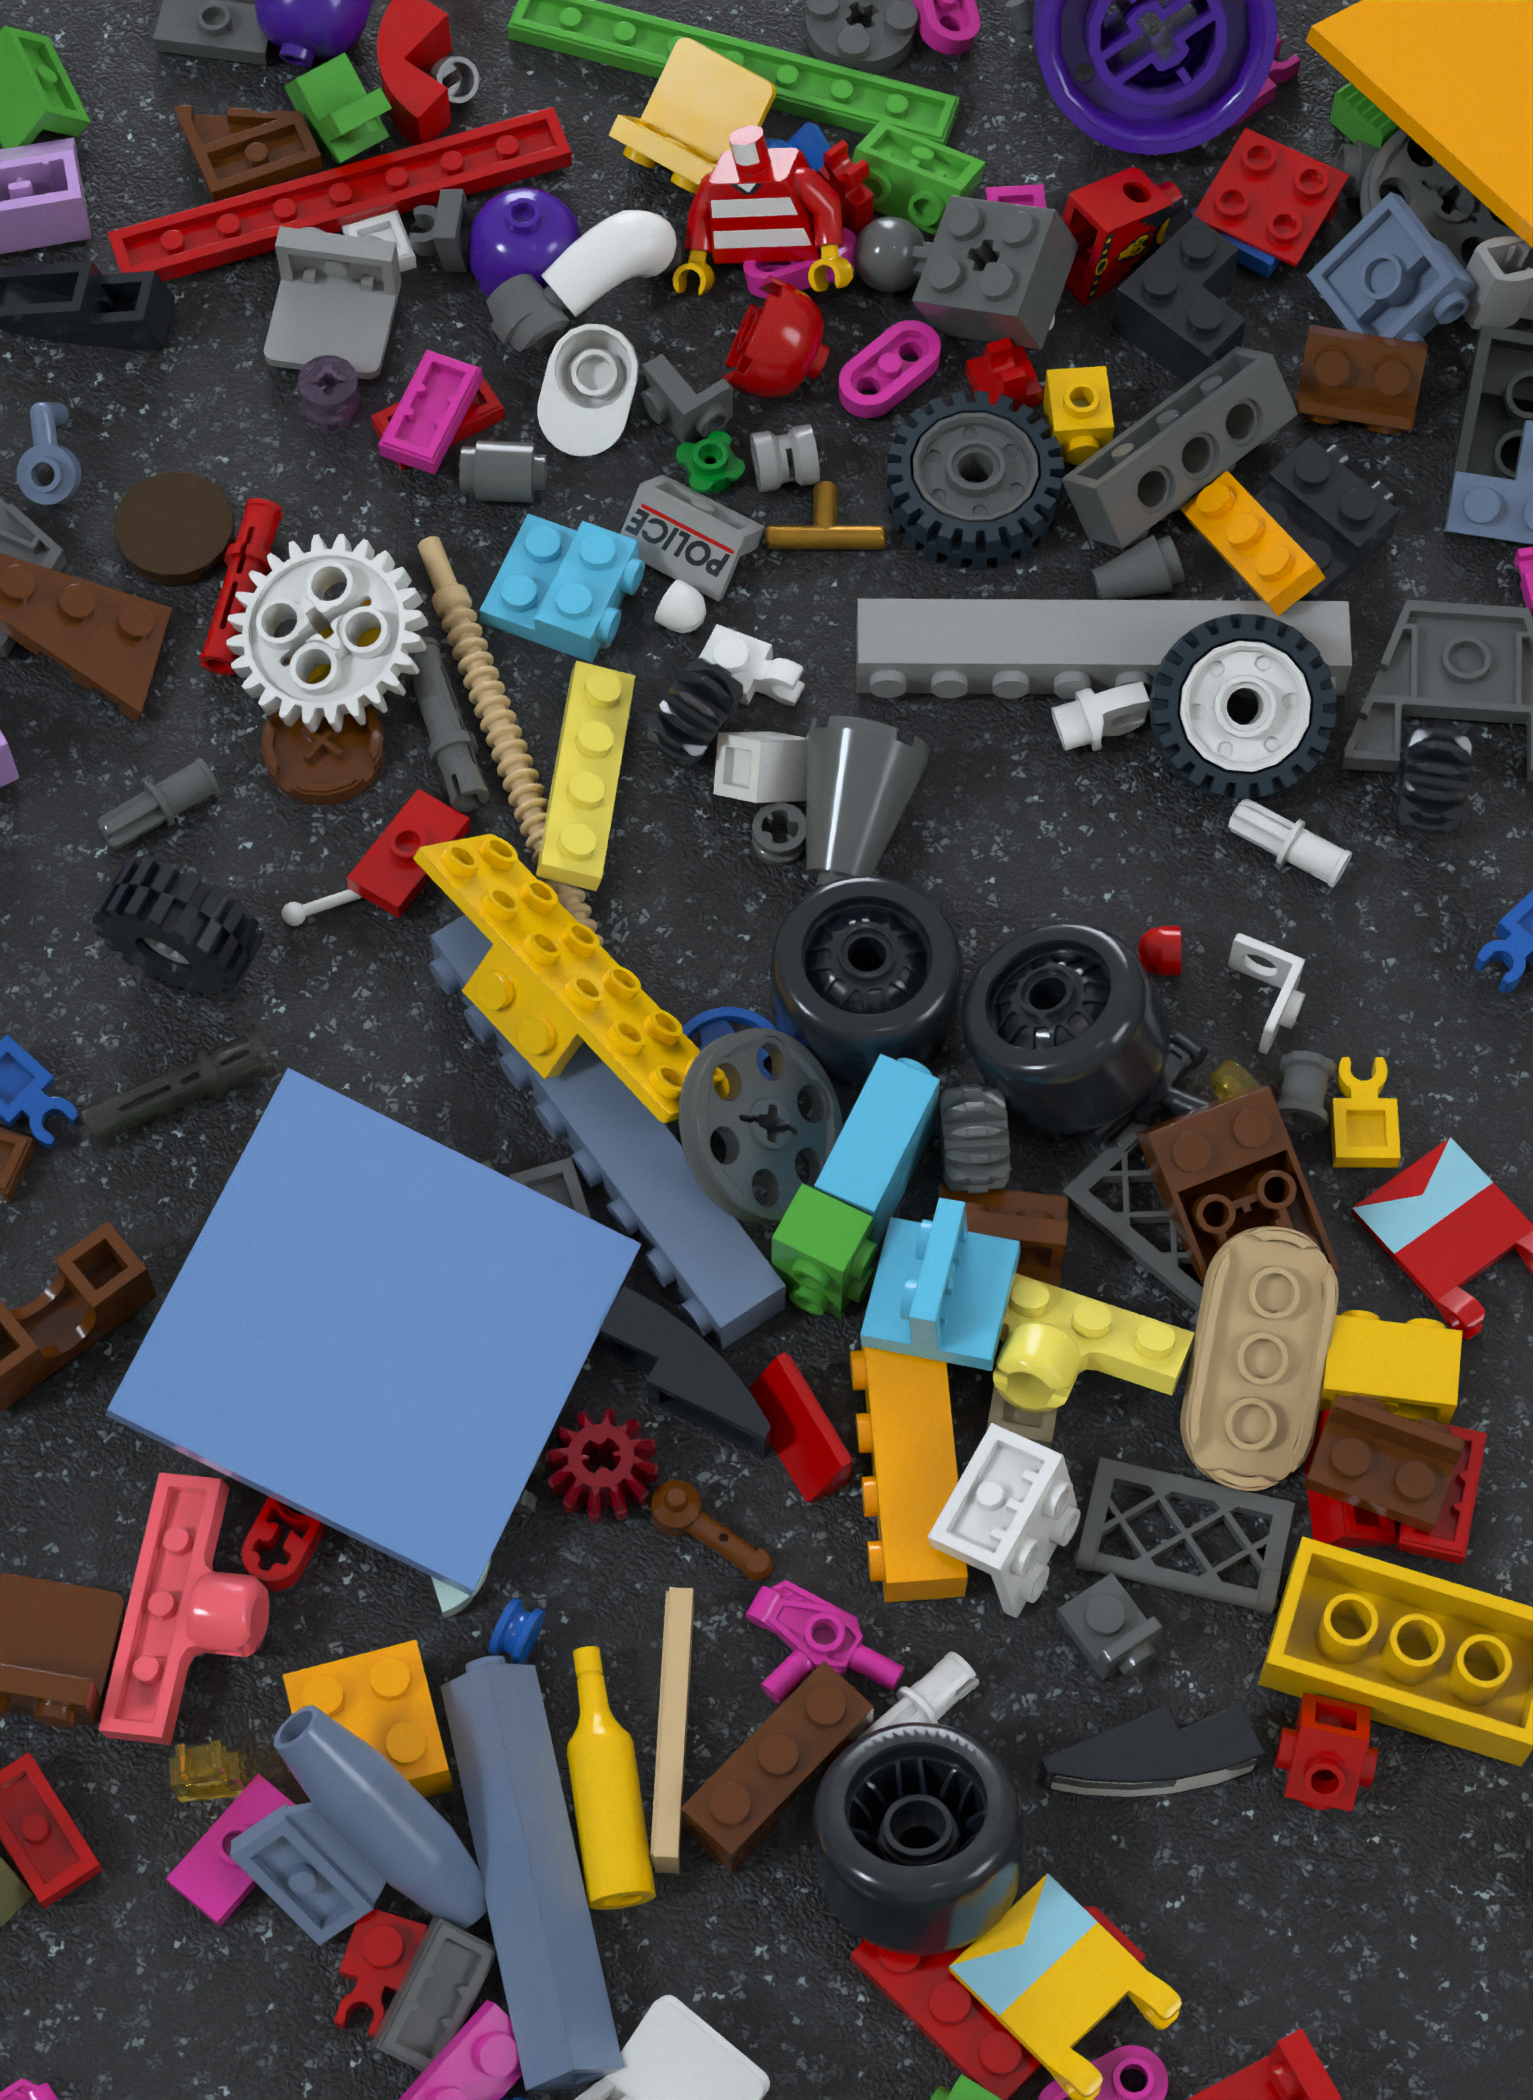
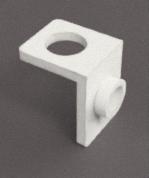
[1228,933,1306,1055]

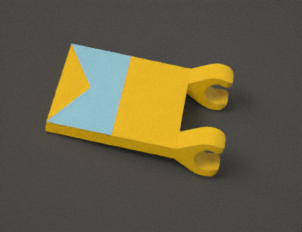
[949,1873,1182,2100]

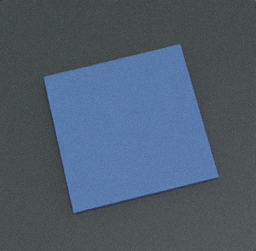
[105,1068,641,1596]

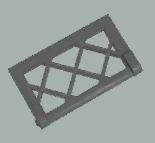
[1062,1122,1203,1312]
[1074,1457,1295,1615]

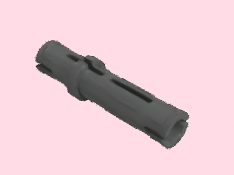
[408,637,490,812]

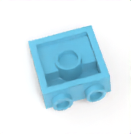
[479,514,645,663]

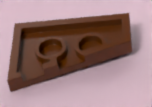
[0,553,172,723]

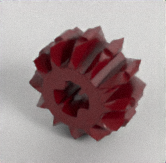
[545,1407,659,1524]

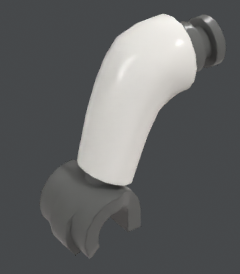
[486,210,685,354]

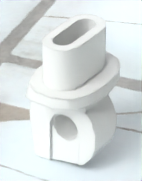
[1051,682,1150,751]

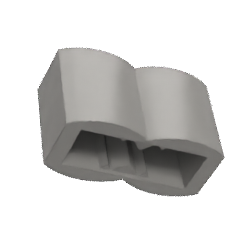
[1463,236,1533,330]

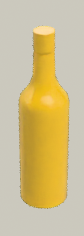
[567,1646,656,1910]

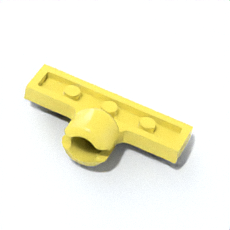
[993,1273,1195,1414]

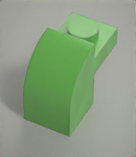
[284,53,391,163]

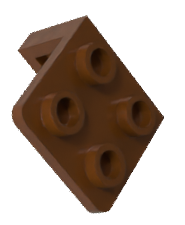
[0,1573,126,1729]

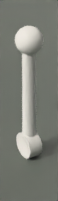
[281,889,363,926]

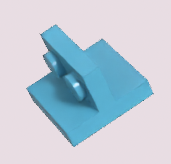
[860,1197,1021,1371]

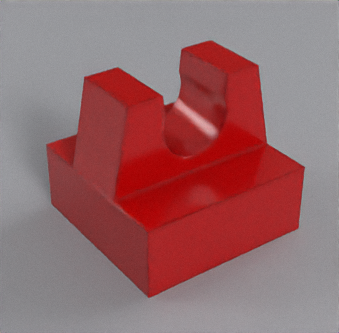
[965,337,1043,412]

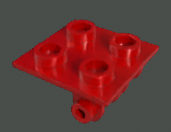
[1192,128,1350,268]

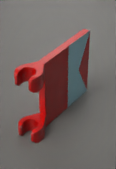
[1351,1137,1533,1341]

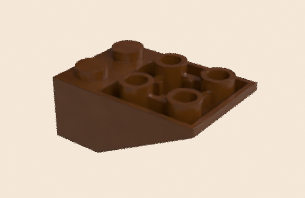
[1135,1086,1340,1287]

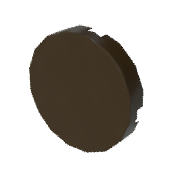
[114,472,235,586]

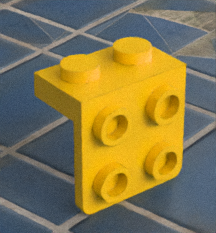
[609,37,776,194]

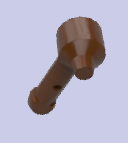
[651,1480,774,1581]

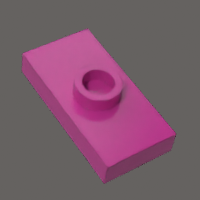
[378,350,483,475]
[166,1773,296,1927]

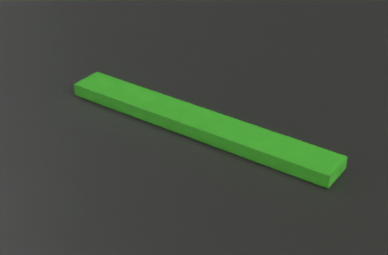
[507,0,960,146]

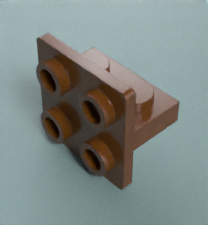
[938,1183,1069,1288]

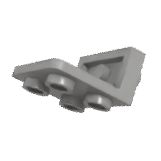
[264,226,402,380]

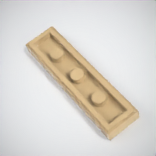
[650,1587,694,1874]

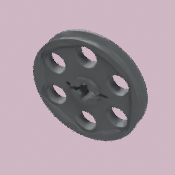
[1360,129,1519,270]
[679,1028,843,1225]

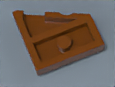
[174,105,323,202]

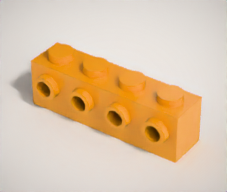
[850,1346,968,1603]

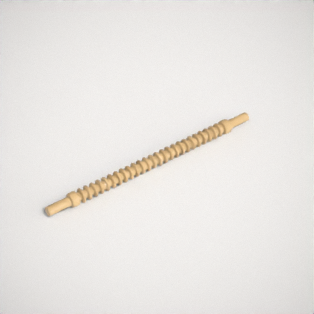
[418,536,609,954]

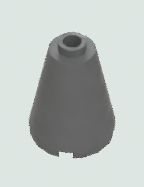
[806,715,930,888]

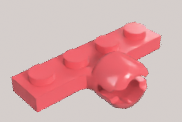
[98,1472,270,1745]

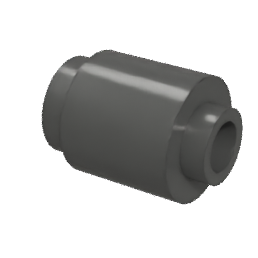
[459,440,547,503]

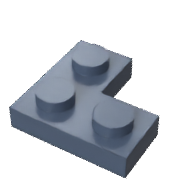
[1444,420,1533,546]

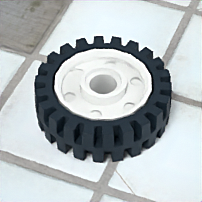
[1149,614,1337,799]

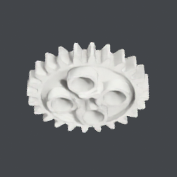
[226,534,428,732]

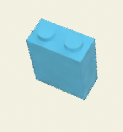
[814,1054,940,1246]

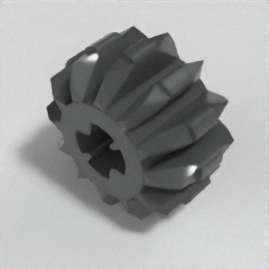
[938,1083,1010,1194]

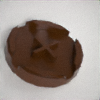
[261,705,385,805]

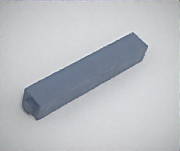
[440,1656,624,2091]

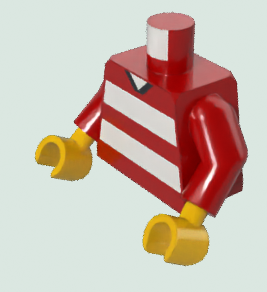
[672,125,853,296]

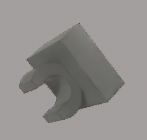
[409,189,473,272]

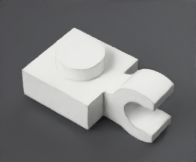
[698,624,805,706]

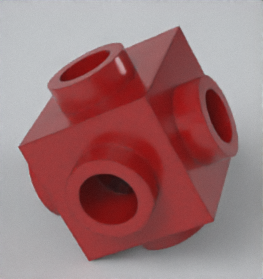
[1274,1692,1378,1812]

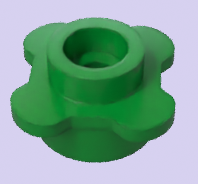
[676,431,745,493]

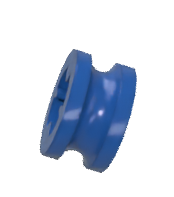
[488,1597,546,1664]

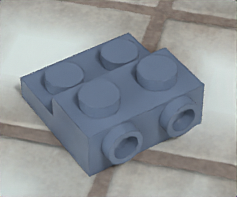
[1307,192,1477,343]

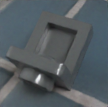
[640,354,733,443]

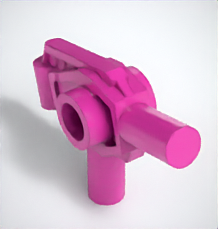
[745,1580,905,1704]

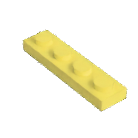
[536,661,635,891]

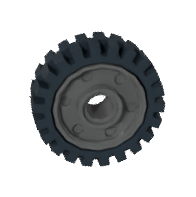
[885,391,1064,570]

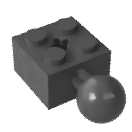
[854,195,1079,350]

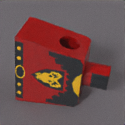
[1062,167,1184,306]

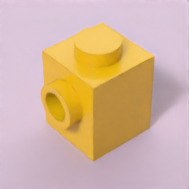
[1043,366,1114,465]

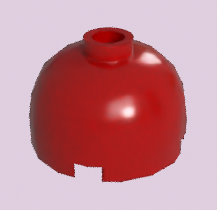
[722,275,830,399]

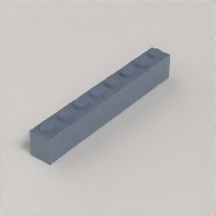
[429,914,786,1350]

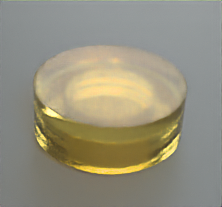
[1209,1059,1260,1100]

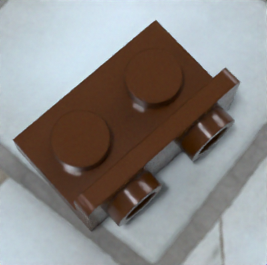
[1295,325,1428,434]
[1303,1395,1465,1534]

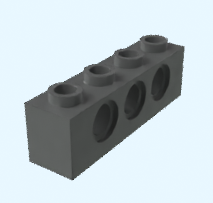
[1061,346,1298,549]

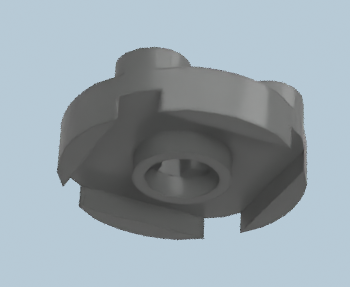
[805,0,918,75]

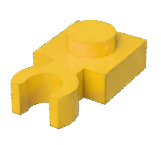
[1330,1057,1401,1168]

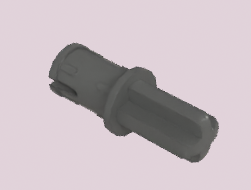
[97,757,220,849]

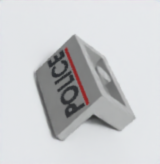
[620,475,766,601]

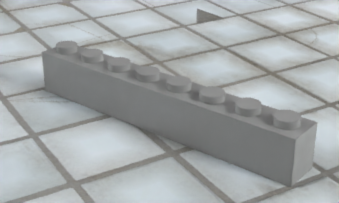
[856,599,1352,700]

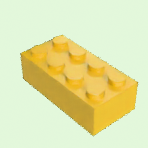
[1258,1537,1533,1767]

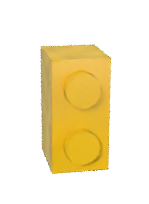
[1319,1310,1462,1424]

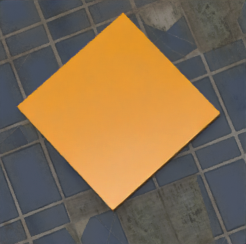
[1306,0,1533,249]

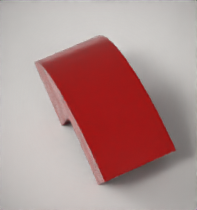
[377,0,452,146]

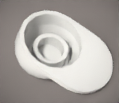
[537,324,639,456]

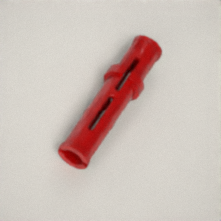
[199,498,284,676]

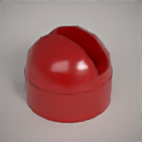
[1137,925,1181,976]

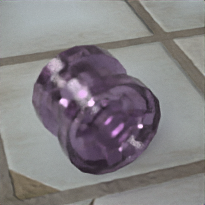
[298,355,362,431]

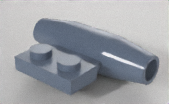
[230,1705,488,1946]

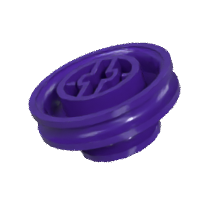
[1033,0,1277,155]

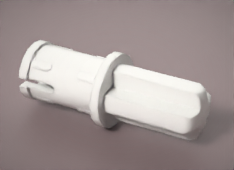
[1228,799,1352,888]
[857,1651,979,1740]

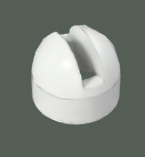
[655,579,706,633]

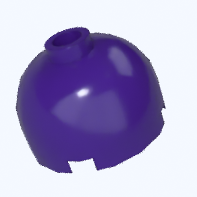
[255,0,373,67]
[467,187,582,297]

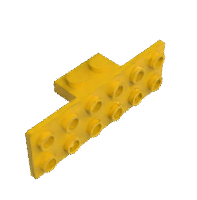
[413,834,729,1123]

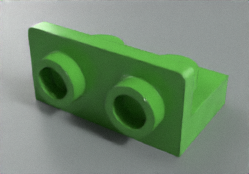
[852,121,986,235]

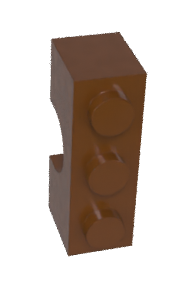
[0,1221,157,1412]
[681,1661,874,1874]

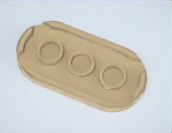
[1180,1226,1339,1491]

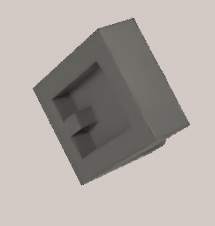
[1056,1573,1163,1681]

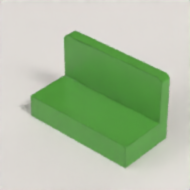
[0,26,90,149]

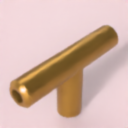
[765,481,886,550]

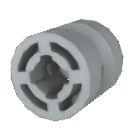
[750,424,820,493]

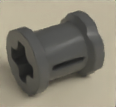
[1276,1051,1338,1133]

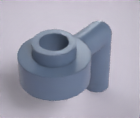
[17,402,82,505]

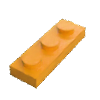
[1181,471,1326,617]

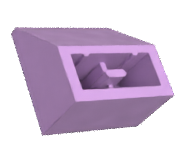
[0,137,92,254]

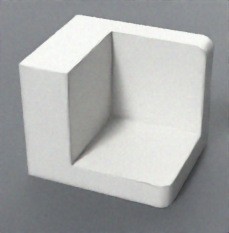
[713,731,807,803]

